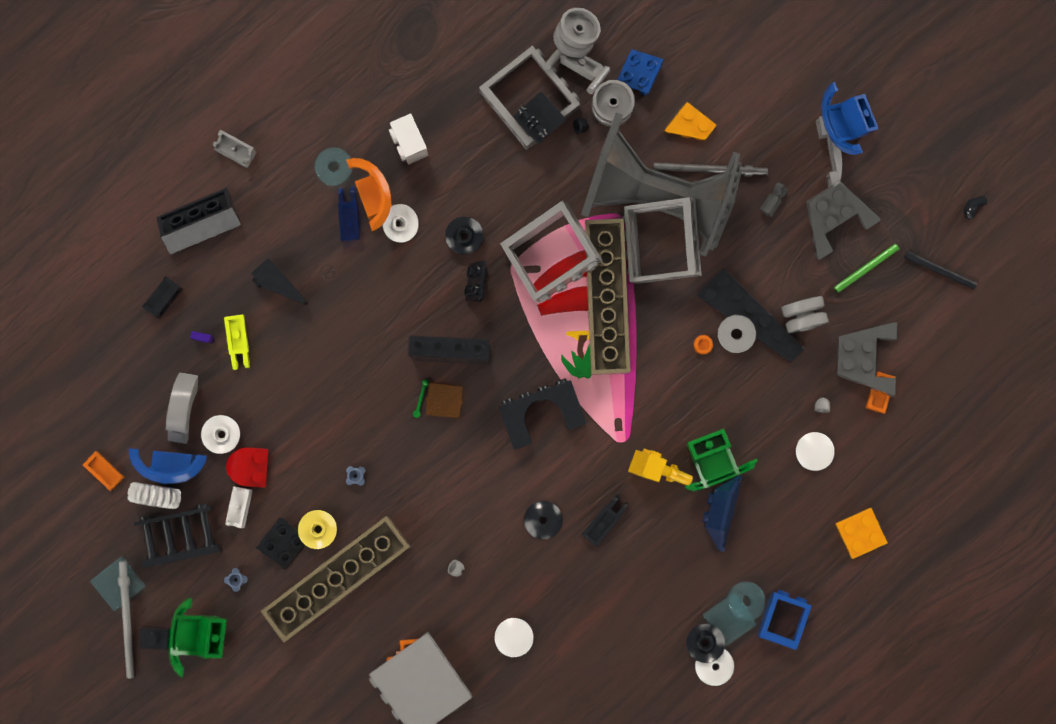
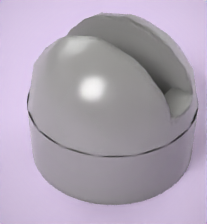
[815,398,831,413]
[448,560,465,577]

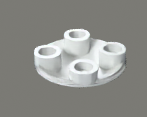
[796,432,834,471]
[495,618,533,657]

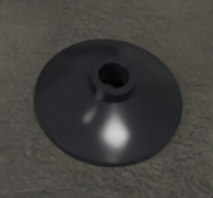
[445,217,483,255]
[524,501,562,539]
[686,624,725,663]

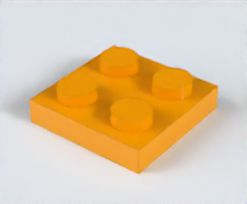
[835,508,887,559]

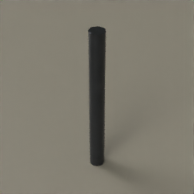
[904,251,977,290]

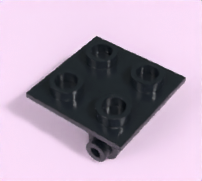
[513,92,567,145]
[464,260,487,302]
[256,518,305,569]

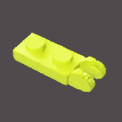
[224,314,250,370]

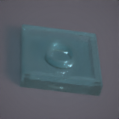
[90,556,146,611]
[702,593,757,647]

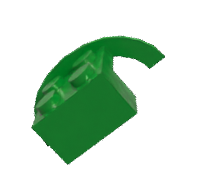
[685,429,758,492]
[169,598,227,677]

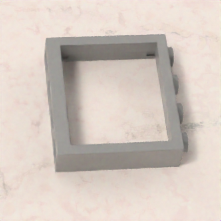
[479,46,580,150]
[623,197,702,284]
[500,201,603,303]

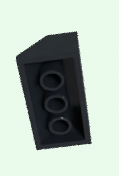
[156,188,241,255]

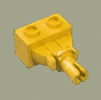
[628,449,693,485]

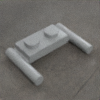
[544,48,610,94]

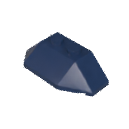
[702,475,743,552]

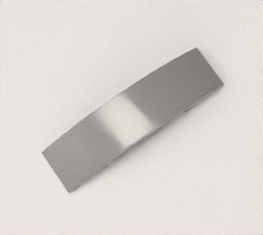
[816,116,842,187]

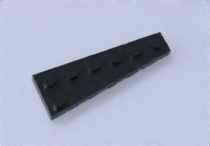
[696,268,805,363]

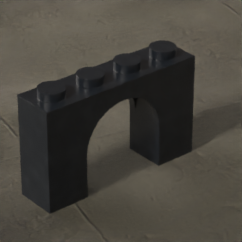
[498,378,587,450]

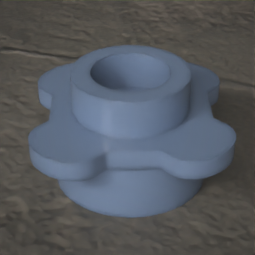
[346,466,365,486]
[224,568,248,592]

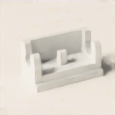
[225,486,253,528]

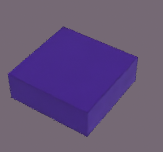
[190,331,214,344]

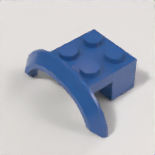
[821,82,879,155]
[129,448,207,483]

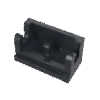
[142,276,183,319]

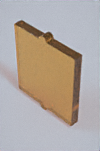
[426,383,463,418]

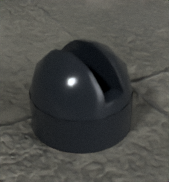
[573,118,589,134]

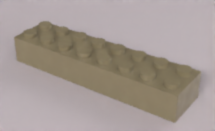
[584,219,630,375]
[261,516,411,642]

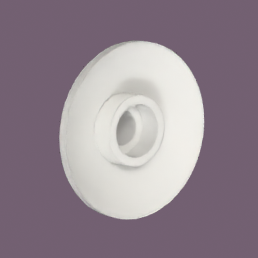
[383,204,418,242]
[201,415,240,454]
[695,649,734,686]

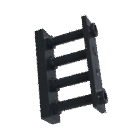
[134,503,222,568]

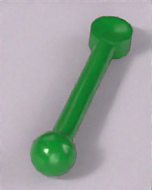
[413,379,429,418]

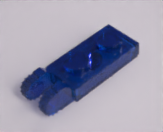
[338,187,360,242]

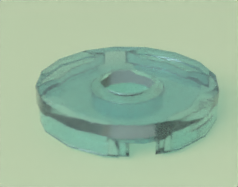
[315,148,353,186]
[727,582,765,621]

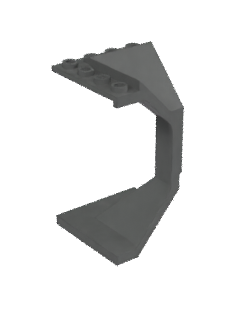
[581,113,742,257]

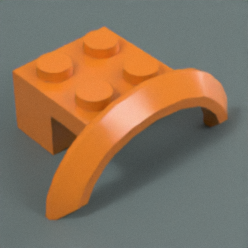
[346,158,392,232]

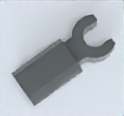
[760,182,788,217]

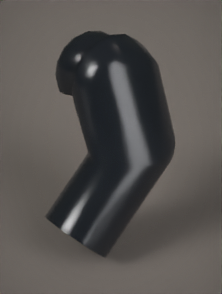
[963,196,987,219]

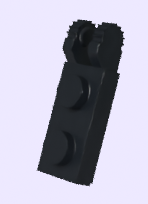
[581,494,629,547]

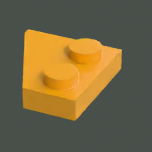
[664,102,717,141]

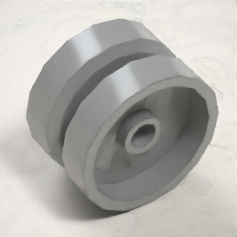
[553,8,601,58]
[592,80,634,127]
[781,296,829,333]

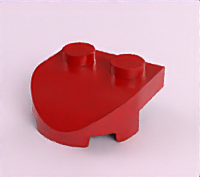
[226,448,268,487]

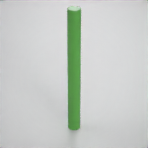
[833,244,899,293]

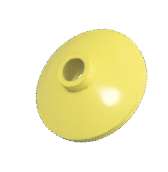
[298,510,337,549]

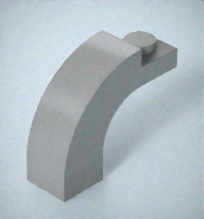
[166,372,198,444]

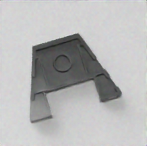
[806,181,881,260]
[837,322,897,397]

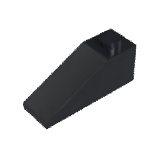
[251,258,308,305]

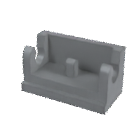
[213,130,257,168]

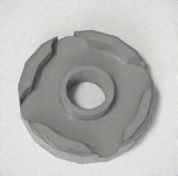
[718,315,756,353]

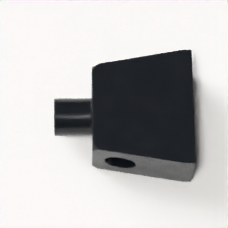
[139,626,171,649]

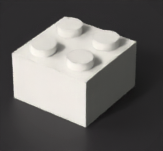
[389,113,429,165]

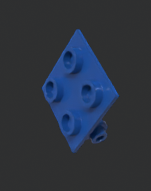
[617,49,664,96]

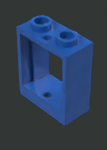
[757,590,811,650]

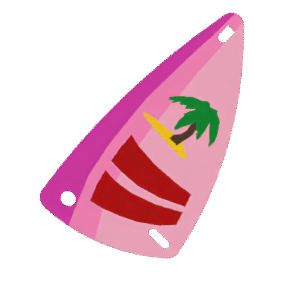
[511,213,636,442]

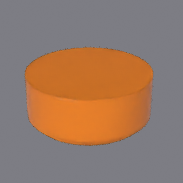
[693,335,713,355]

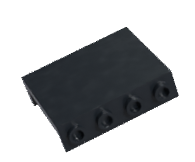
[408,336,490,365]

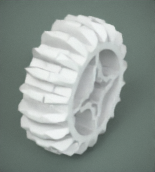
[128,482,181,509]

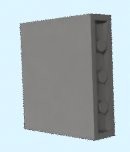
[369,632,472,724]

